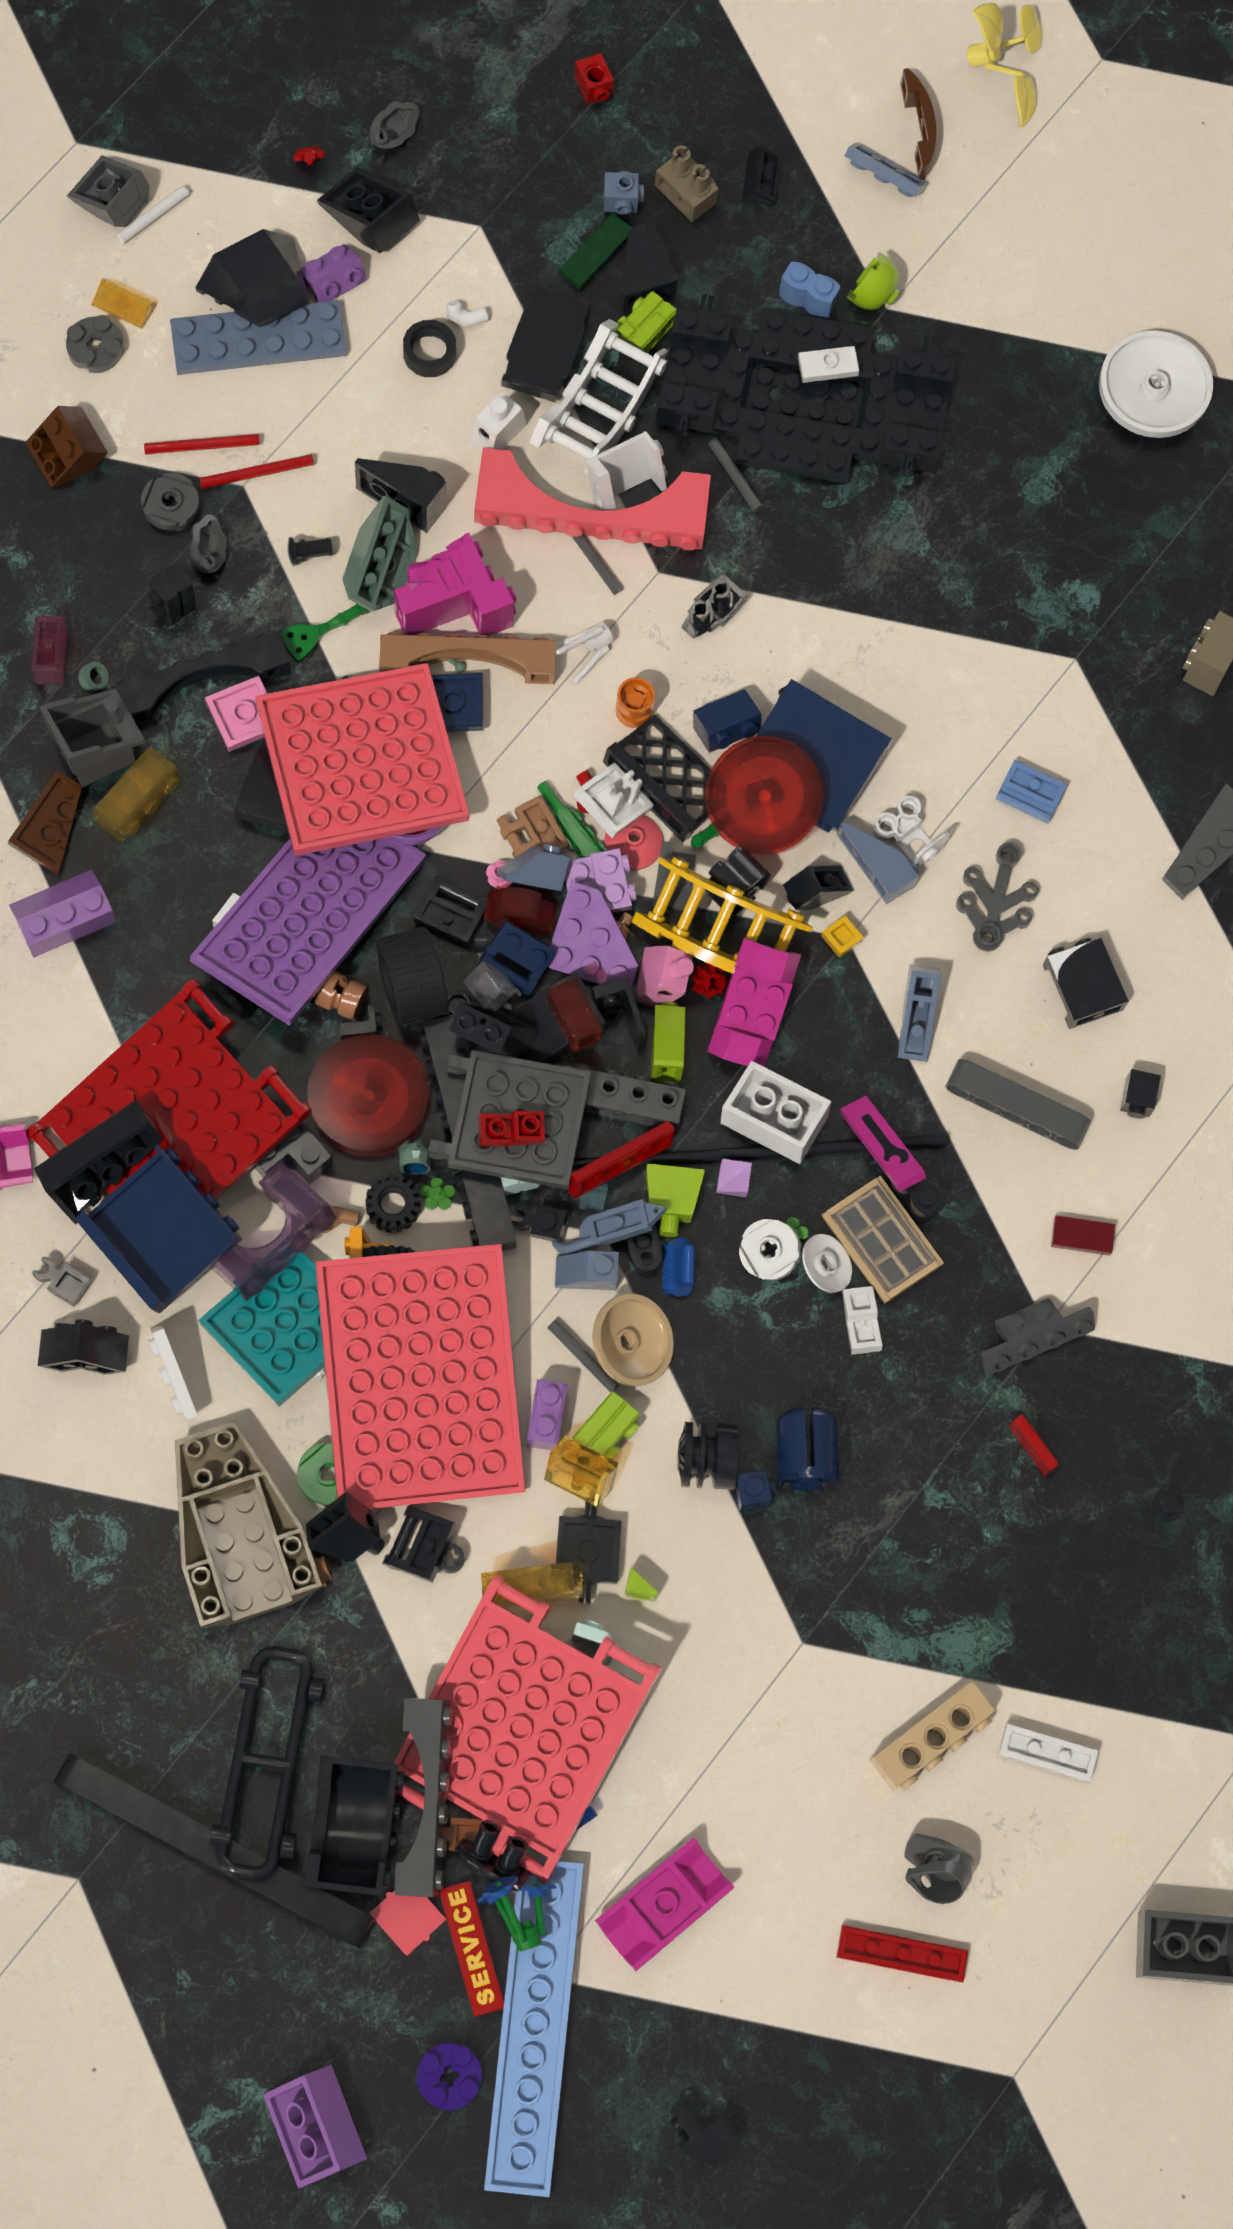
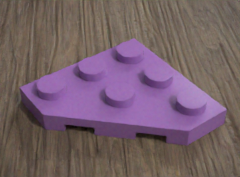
[547,881,639,986]

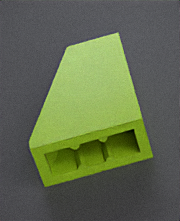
[650,1002,685,1084]

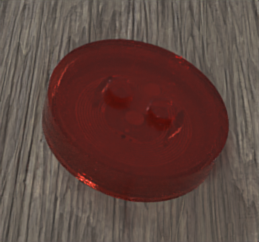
[705,736,825,856]
[307,1034,429,1157]

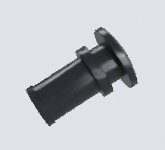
[287,537,333,566]

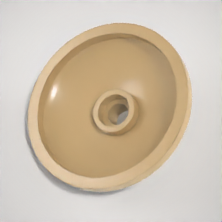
[592,1294,674,1386]

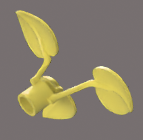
[967,3,1042,127]

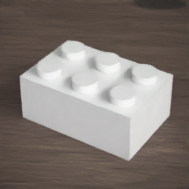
[720,1060,831,1164]

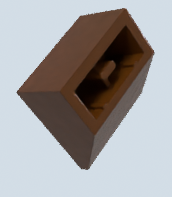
[25,406,108,488]

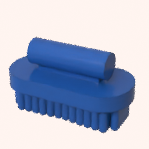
[661,1237,695,1297]

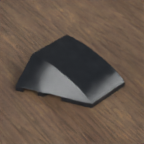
[195,229,309,327]

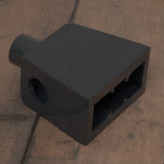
[306,1492,385,1562]

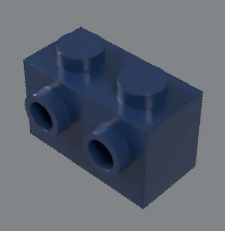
[693,689,761,753]

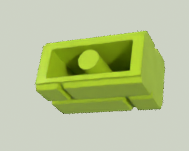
[616,292,676,353]
[571,1391,641,1466]

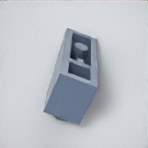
[837,821,919,905]
[897,964,941,1062]

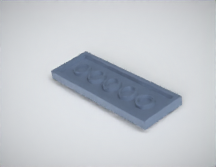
[170,300,347,375]

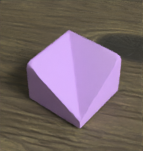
[716,1159,752,1198]

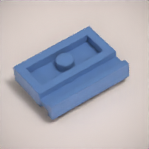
[995,760,1067,824]

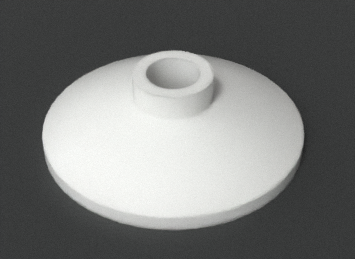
[802,1234,852,1293]

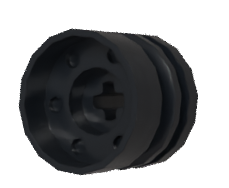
[677,1421,739,1490]

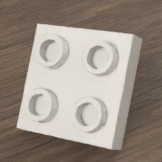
[573,762,654,838]

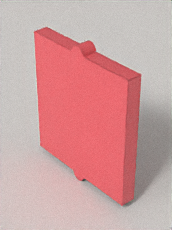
[369,1890,446,1956]

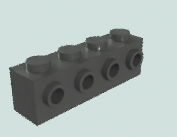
[567,1063,686,1131]

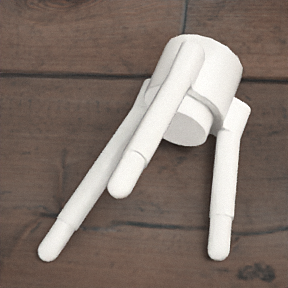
[556,622,613,685]

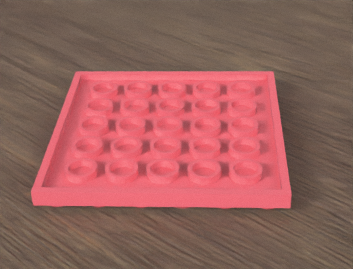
[255,663,470,856]

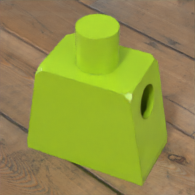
[645,1164,705,1237]

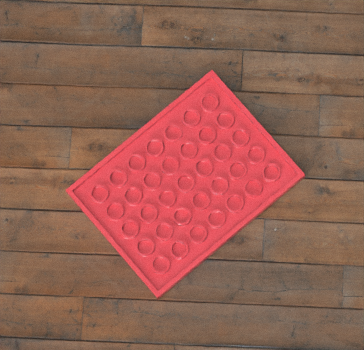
[315,1244,525,1509]

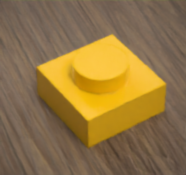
[821,915,864,958]

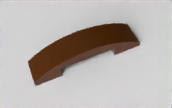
[900,68,936,180]

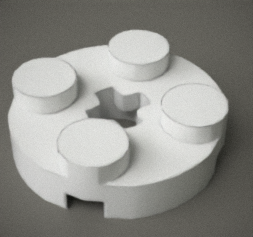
[739,1219,802,1280]

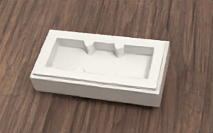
[798,346,859,383]

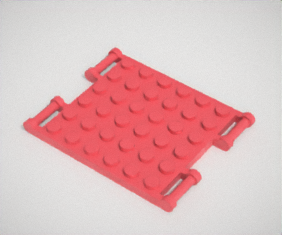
[393,1575,662,1884]

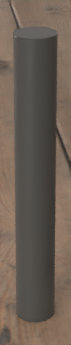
[708,438,763,513]
[548,1320,620,1392]

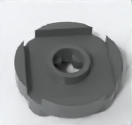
[66,315,124,373]
[141,473,200,531]

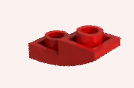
[478,1111,545,1147]

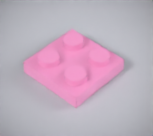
[205,676,267,752]

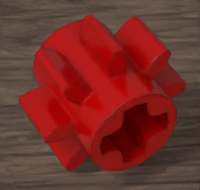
[689,962,729,999]

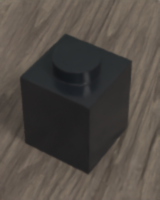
[1120,1069,1161,1119]

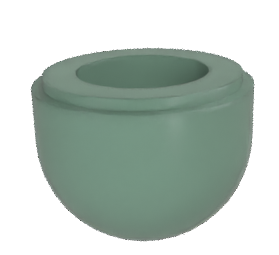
[78,662,109,692]

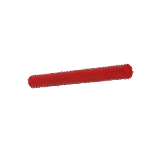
[144,434,260,455]
[199,454,314,489]

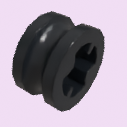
[439,1543,465,1574]

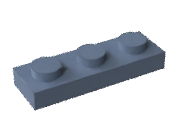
[844,142,928,197]

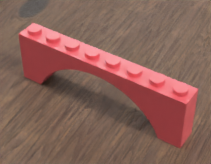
[474,448,711,550]

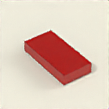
[1008,1414,1058,1476]

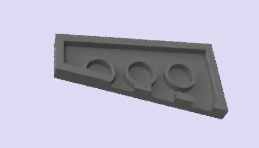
[1162,783,1233,900]

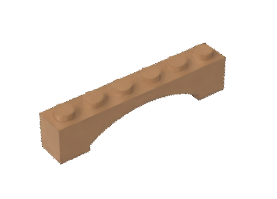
[379,632,556,684]

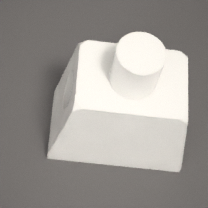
[469,392,527,454]

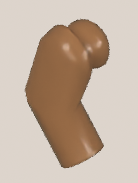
[315,1206,360,1233]

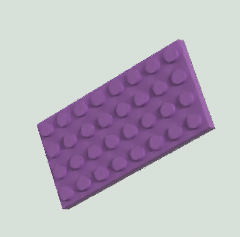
[190,837,427,1026]

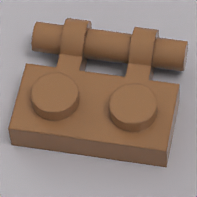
[496,796,569,858]

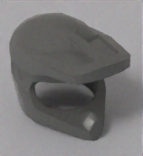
[904,1833,975,1904]

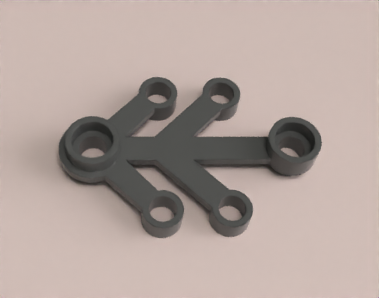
[956,842,1039,952]

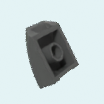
[67,155,150,227]

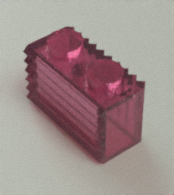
[31,616,68,685]

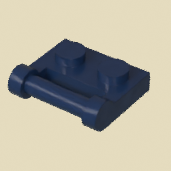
[477,919,557,996]

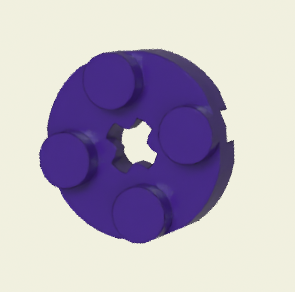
[417,2043,482,2110]

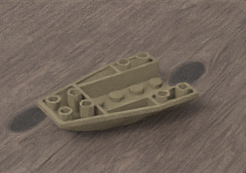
[175,1421,322,1628]

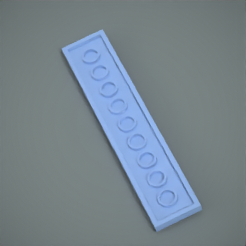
[484,1858,584,2197]

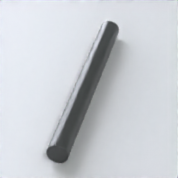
[558,500,623,595]

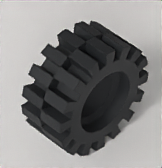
[365,1174,421,1233]

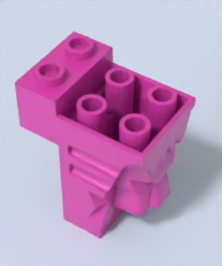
[394,532,517,636]

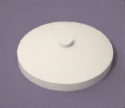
[1099,330,1213,438]

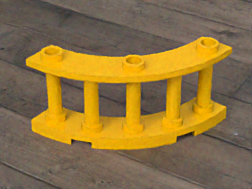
[632,856,813,973]

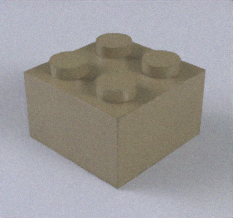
[1182,611,1233,696]

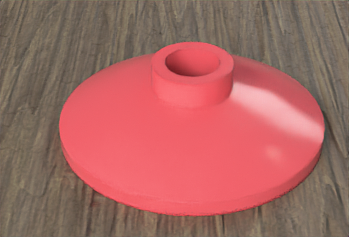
[604,816,663,870]

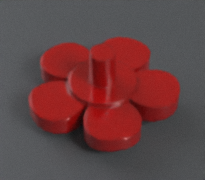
[293,146,325,165]

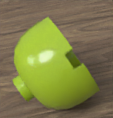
[847,252,900,310]

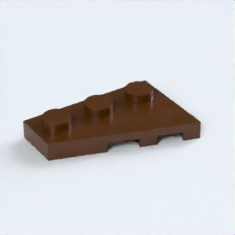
[8,770,82,876]

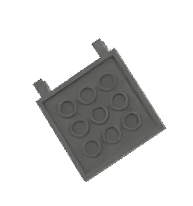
[428,1050,591,1189]

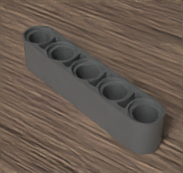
[945,1059,1091,1150]

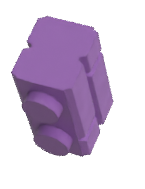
[526,1379,568,1451]

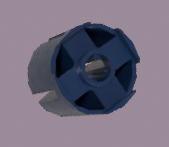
[776,1407,840,1491]

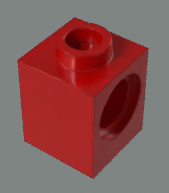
[575,53,614,104]

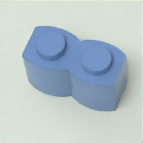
[779,262,841,319]

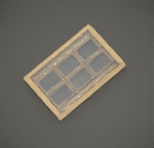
[821,1175,944,1304]

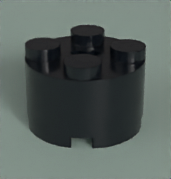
[705,845,772,916]

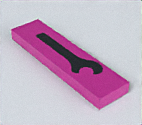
[840,1096,926,1192]

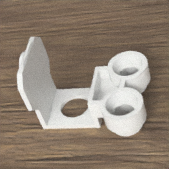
[874,796,950,868]

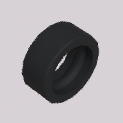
[403,320,456,377]

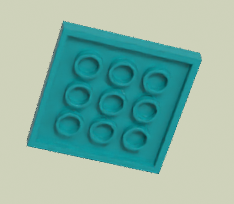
[198,1240,325,1407]

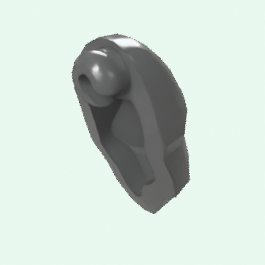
[369,101,419,149]
[189,514,227,573]

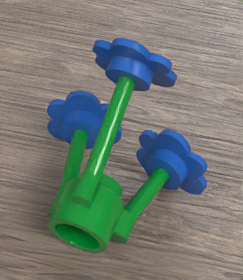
[478,1875,557,1952]

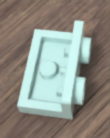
[572,1619,617,1665]

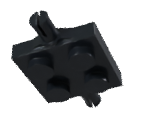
[555,1496,622,1604]

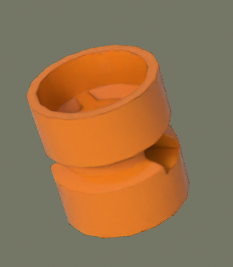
[615,677,655,728]

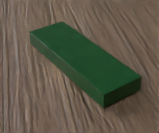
[559,213,633,291]

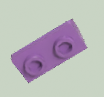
[301,244,367,302]

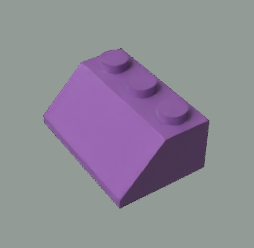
[9,870,116,958]
[263,2065,367,2189]

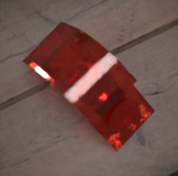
[484,887,556,935]

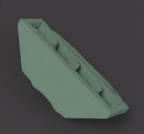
[342,496,418,612]

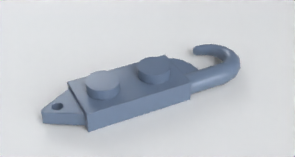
[551,1199,667,1255]

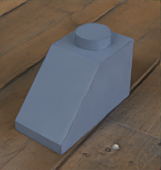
[497,843,570,891]
[555,1251,619,1291]

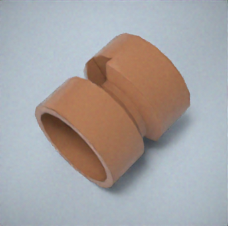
[315,971,369,1019]

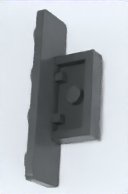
[981,1298,1095,1376]

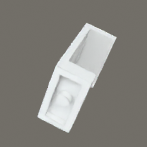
[586,431,667,511]

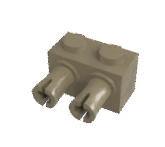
[655,145,719,222]

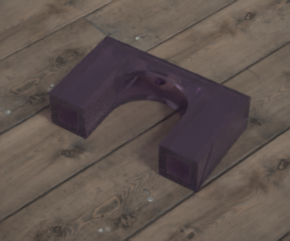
[211,1162,336,1301]

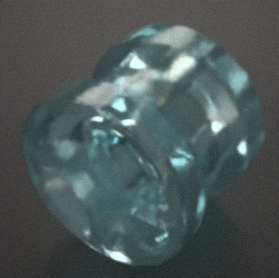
[579,1183,609,1213]

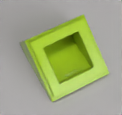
[624,1568,658,1602]

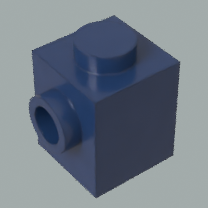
[734,1470,776,1512]

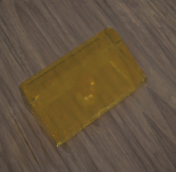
[91,278,157,329]

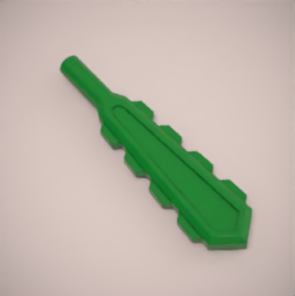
[537,781,608,859]

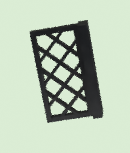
[603,715,735,843]

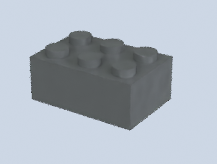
[1136,1910,1233,1986]

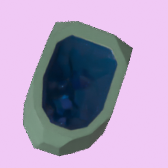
[399,1138,430,1175]

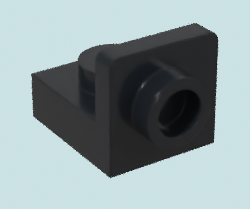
[339,1004,382,1044]

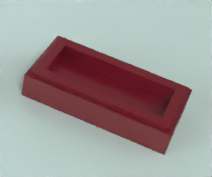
[1051,1215,1115,1256]

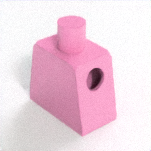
[636,946,694,1008]

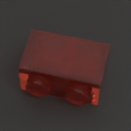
[547,977,602,1053]

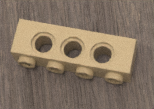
[870,1681,996,1791]

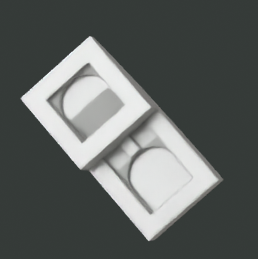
[842,1286,882,1355]

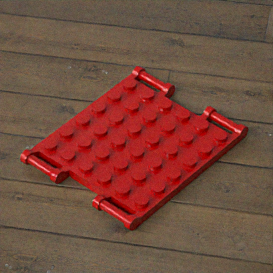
[26,978,313,1200]

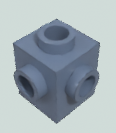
[604,171,644,214]

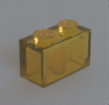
[544,1436,619,1507]

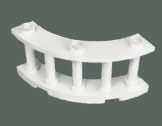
[529,319,668,474]

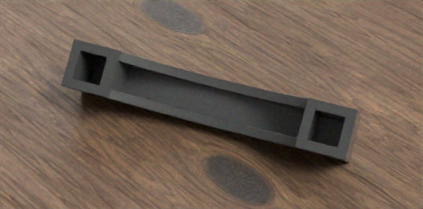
[394,1698,453,1897]

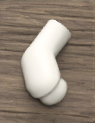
[446,300,488,327]

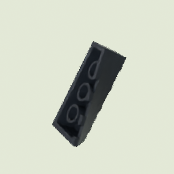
[34,1100,163,1225]

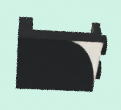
[1043,938,1129,1029]

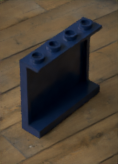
[736,679,893,833]
[74,1144,242,1314]

